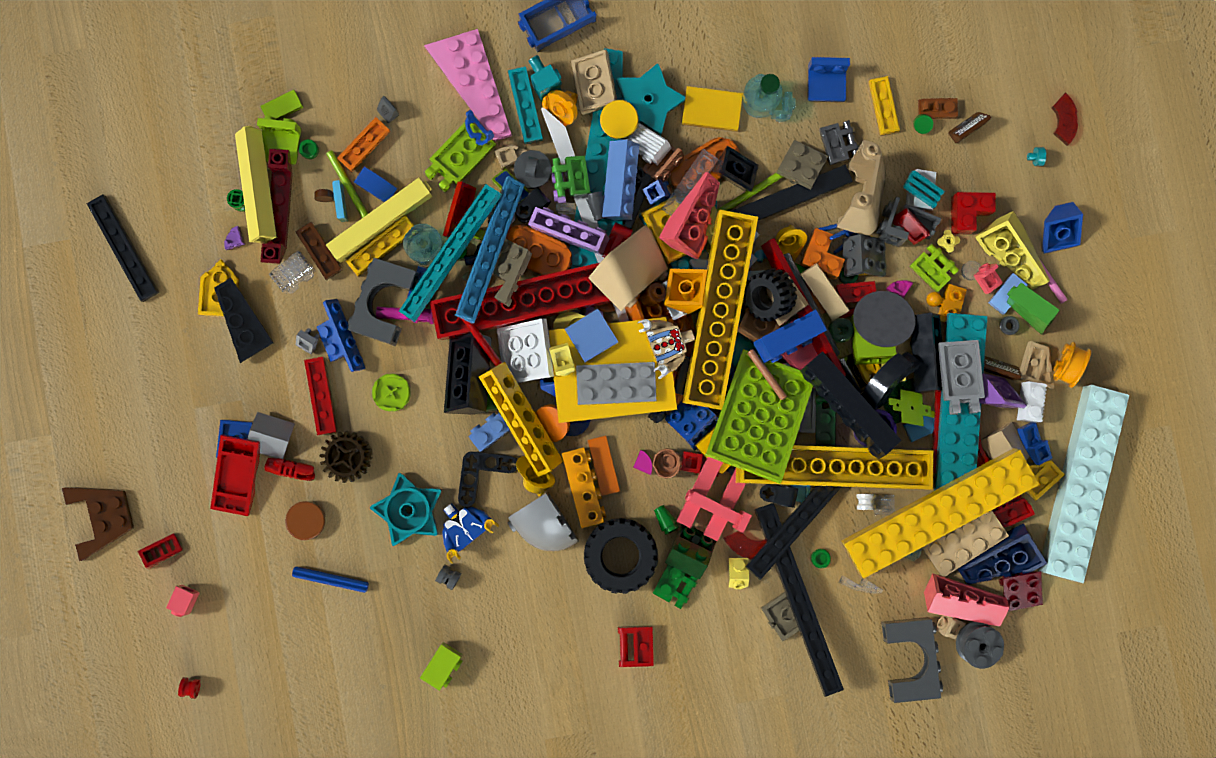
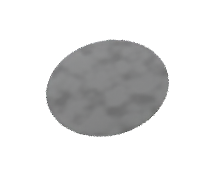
[853,291,915,347]

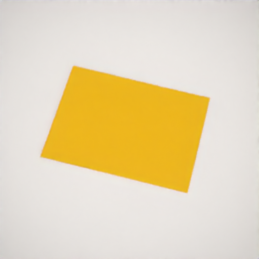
[548,317,677,423]

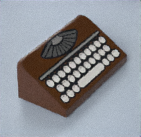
[948,112,991,144]
[984,356,1021,381]

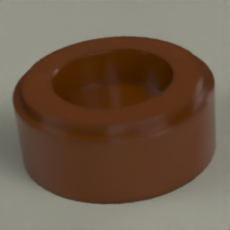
[314,189,334,202]

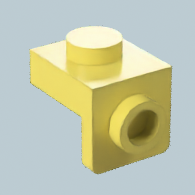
[549,343,575,376]
[728,558,749,589]

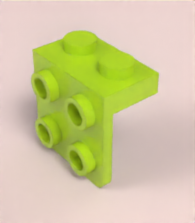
[257,116,301,165]

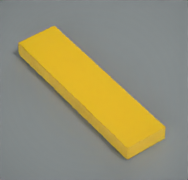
[346,214,418,277]

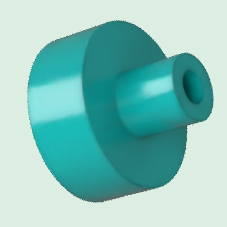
[1027,147,1046,166]

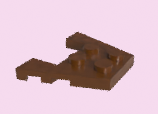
[62,487,134,561]

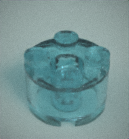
[742,74,782,118]
[403,224,444,266]

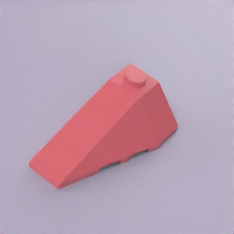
[659,172,720,259]

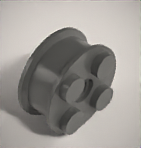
[956,622,1004,669]

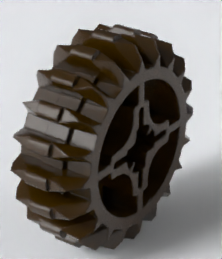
[319,431,373,483]

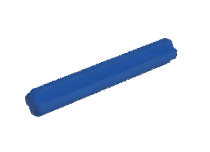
[292,567,369,593]

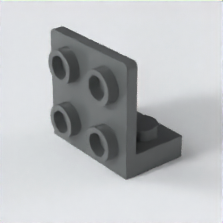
[876,197,909,247]

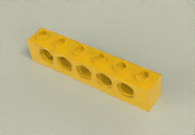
[479,361,563,477]

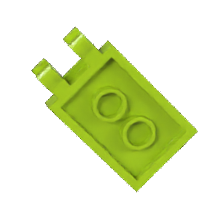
[425,122,496,192]

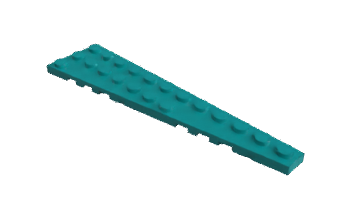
[569,48,623,269]

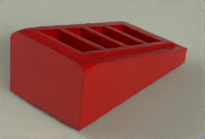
[137,533,183,569]

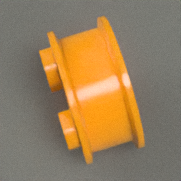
[1052,342,1091,388]

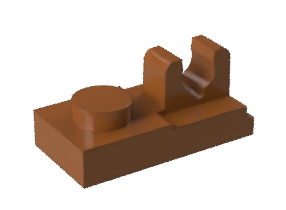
[918,98,958,119]

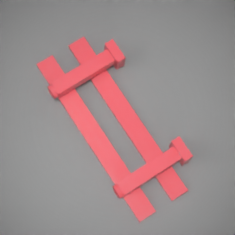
[676,457,752,541]

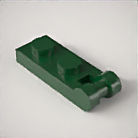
[816,393,836,447]

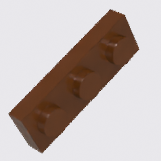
[295,222,343,280]

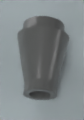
[586,191,605,221]

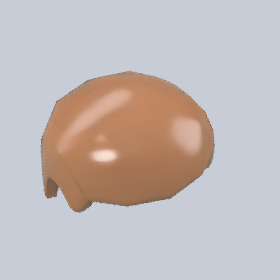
[653,448,682,479]

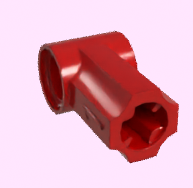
[602,222,633,258]

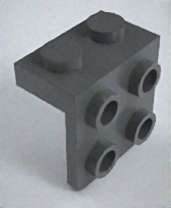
[842,234,886,277]

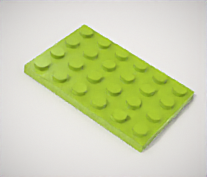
[705,349,813,484]

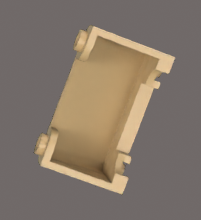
[837,140,886,236]
[589,225,669,311]

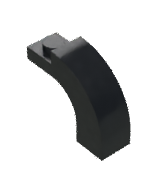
[861,352,922,410]

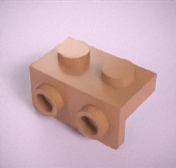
[643,144,684,182]

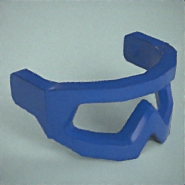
[465,110,494,145]

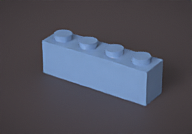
[602,140,639,221]

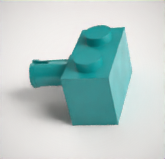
[528,55,562,102]

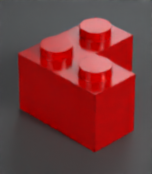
[951,192,996,235]

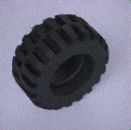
[584,518,658,594]

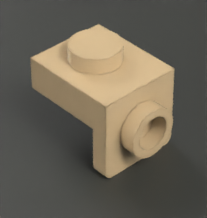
[936,615,966,640]

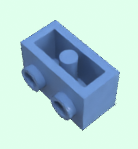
[468,413,510,452]

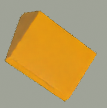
[664,269,708,314]

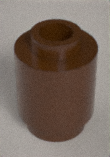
[640,283,666,306]

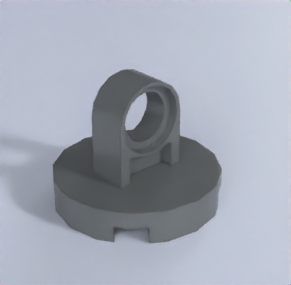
[514,150,552,189]

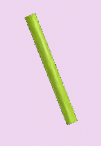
[326,150,368,218]
[717,172,783,212]

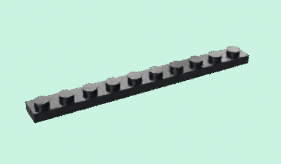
[754,503,844,697]

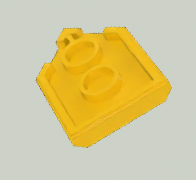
[198,259,239,317]

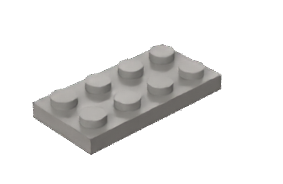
[576,362,656,405]

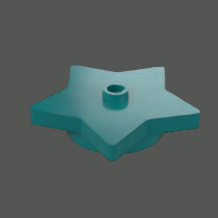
[616,64,685,136]
[370,473,442,546]

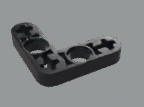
[458,452,517,507]

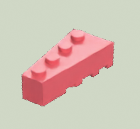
[924,573,1010,627]

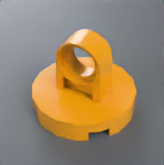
[542,90,578,127]

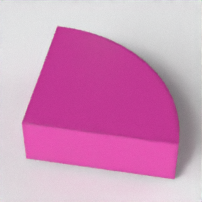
[886,280,913,298]
[633,450,652,475]

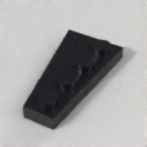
[214,278,273,363]

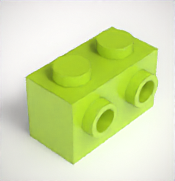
[420,642,463,691]

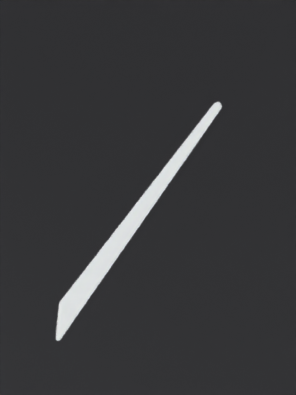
[541,107,629,322]

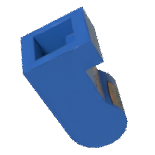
[643,180,675,205]

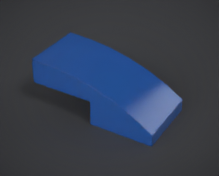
[354,166,398,202]
[1017,422,1053,465]

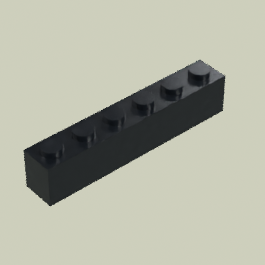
[800,351,902,459]

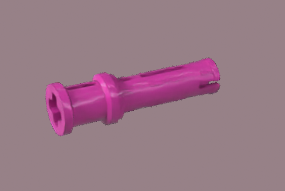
[376,306,434,324]

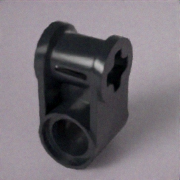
[516,187,551,223]
[760,484,798,508]

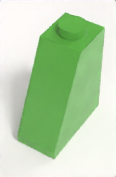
[1007,283,1060,335]

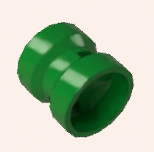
[227,189,245,212]

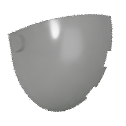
[508,492,579,551]

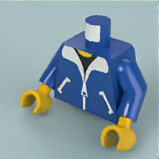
[442,503,499,563]

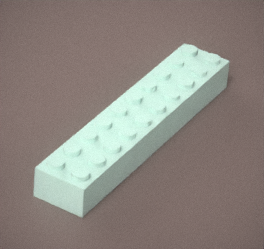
[1038,385,1129,583]

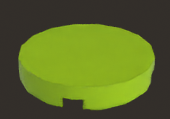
[372,374,411,412]

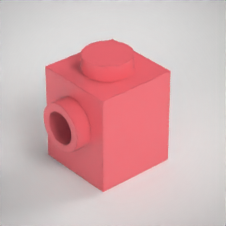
[166,585,200,617]

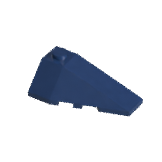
[958,523,1047,584]

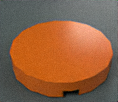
[535,404,570,442]

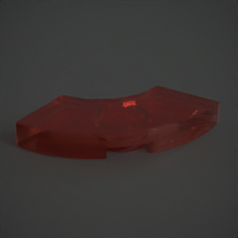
[1051,92,1078,146]
[723,531,766,559]

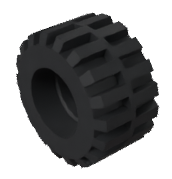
[743,268,797,321]

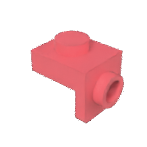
[973,263,1003,294]

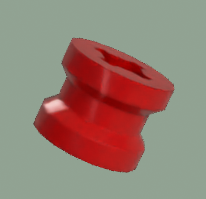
[178,677,201,699]

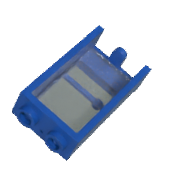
[518,0,596,52]

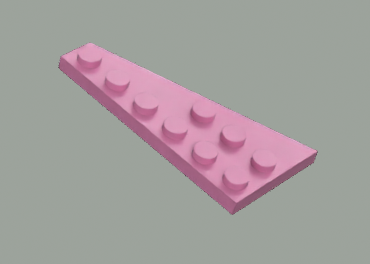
[424,29,512,142]

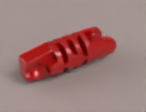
[264,458,315,481]

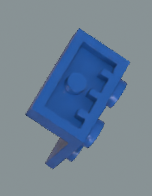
[808,57,850,102]
[665,402,718,450]

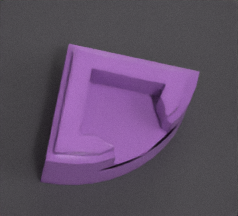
[224,226,245,250]

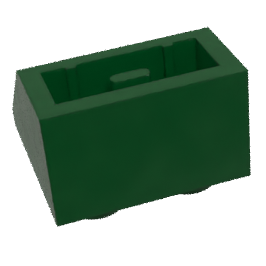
[665,524,717,579]

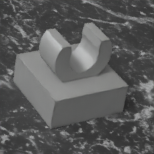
[295,328,319,355]

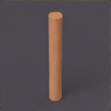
[747,349,787,401]

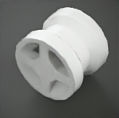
[856,494,876,510]

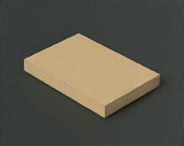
[571,49,617,115]

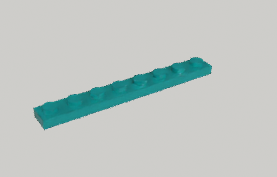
[399,184,502,322]

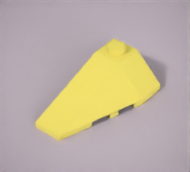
[975,211,1050,290]

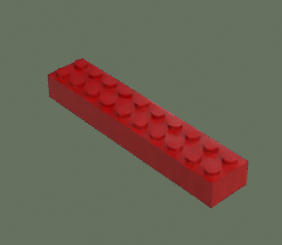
[430,263,612,340]

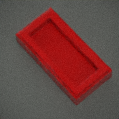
[892,208,930,245]

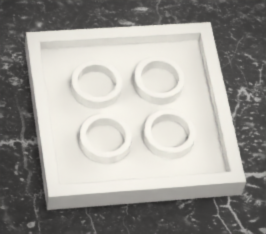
[497,319,554,383]

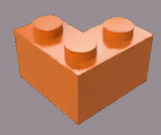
[800,228,845,280]

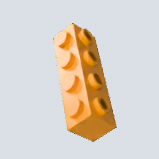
[562,447,607,529]

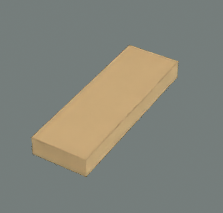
[801,263,849,321]

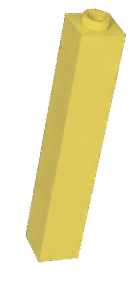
[235,126,276,243]
[326,178,433,263]

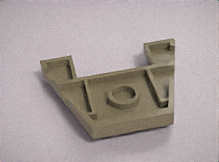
[461,238,532,307]

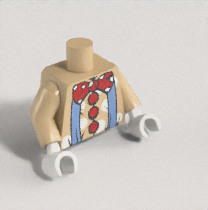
[638,319,695,379]

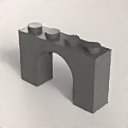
[348,258,421,347]
[881,617,943,703]

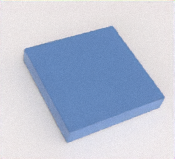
[565,309,618,363]

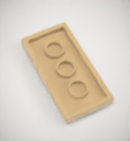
[922,510,1009,577]

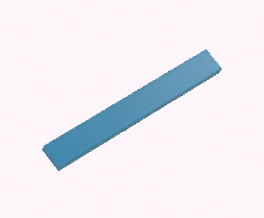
[455,176,525,323]

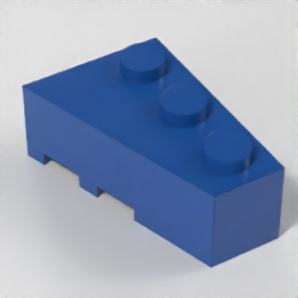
[753,309,827,363]

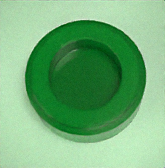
[913,114,933,134]
[299,139,319,159]
[811,549,831,568]

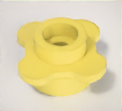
[937,230,960,253]

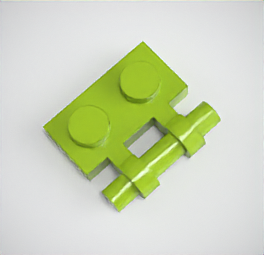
[909,244,959,292]

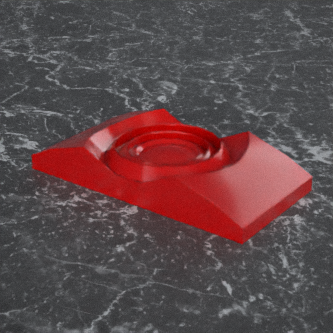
[210,434,260,516]

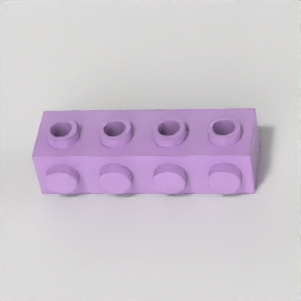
[528,207,610,256]

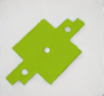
[889,390,935,426]

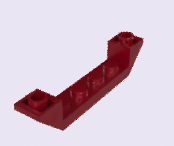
[260,149,293,264]

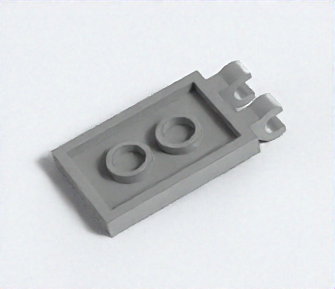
[938,340,985,415]

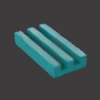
[903,170,945,208]

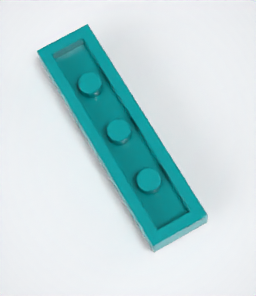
[508,66,543,145]

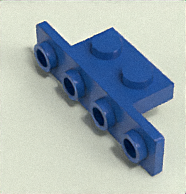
[317,299,365,372]

